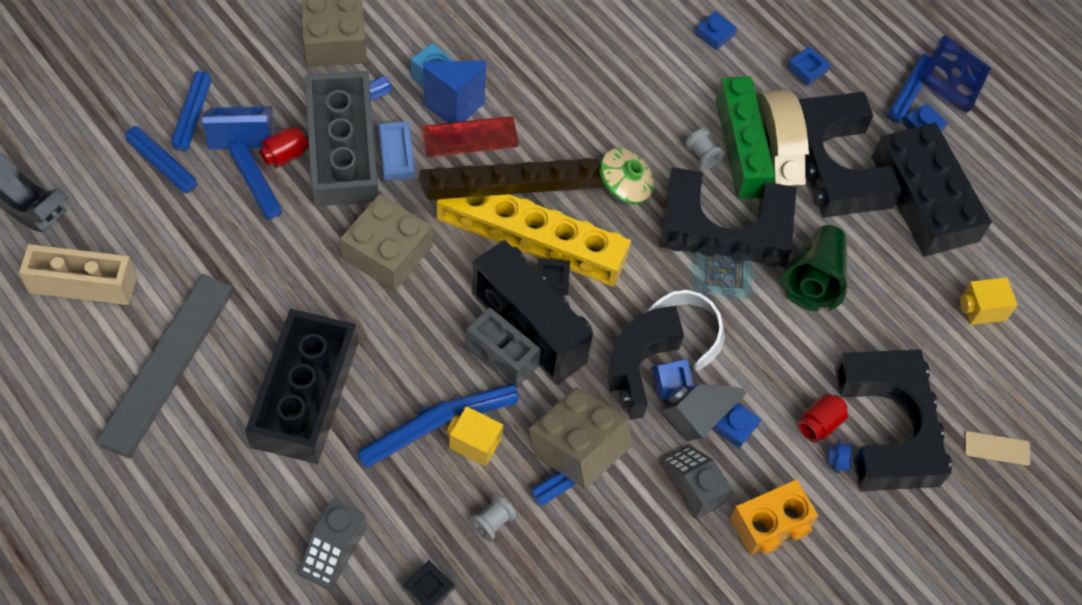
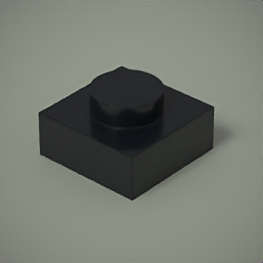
[537,258,571,296]
[402,560,455,605]

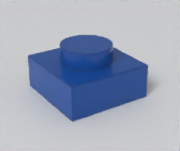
[695,11,737,50]
[787,46,831,86]
[902,103,947,131]
[652,359,693,400]
[712,402,761,449]

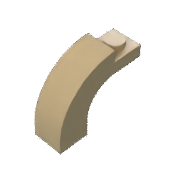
[756,90,809,186]

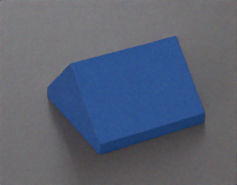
[423,60,486,129]
[202,106,273,149]

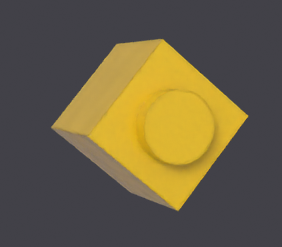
[960,277,1018,325]
[447,406,503,467]

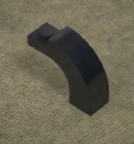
[0,153,67,232]
[608,306,684,420]

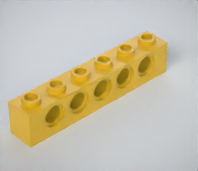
[437,194,631,287]

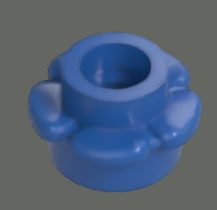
[829,439,852,474]

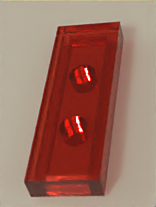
[422,116,518,157]

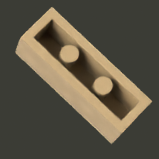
[19,244,137,305]

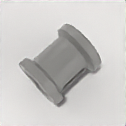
[686,128,725,169]
[469,494,517,542]

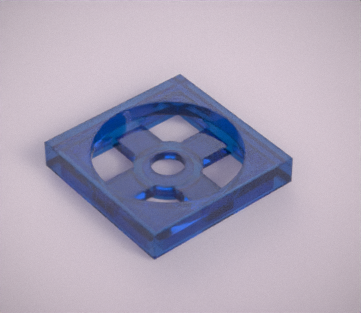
[919,35,991,113]

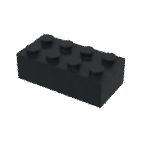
[871,123,992,257]
[472,239,593,385]
[245,309,358,464]

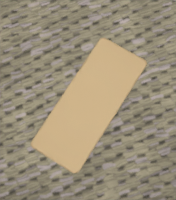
[965,431,1030,466]

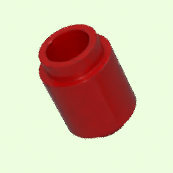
[259,126,309,169]
[798,393,848,443]

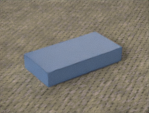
[378,121,415,181]

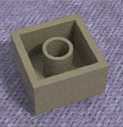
[301,0,367,67]
[340,194,433,292]
[529,387,632,489]

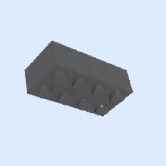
[305,71,379,206]

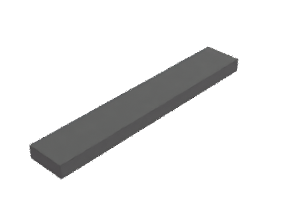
[96,274,234,459]

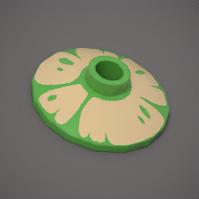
[600,148,654,204]

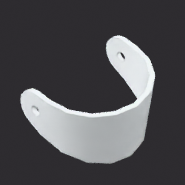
[647,290,725,371]

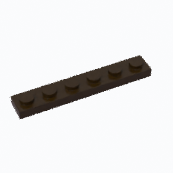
[418,158,606,200]

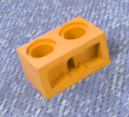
[730,479,819,556]

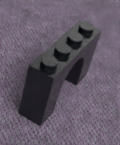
[798,91,902,218]
[659,167,797,267]
[835,349,952,491]

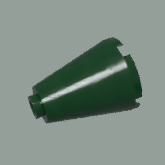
[781,225,847,311]

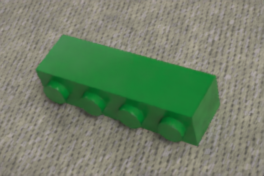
[716,76,775,200]

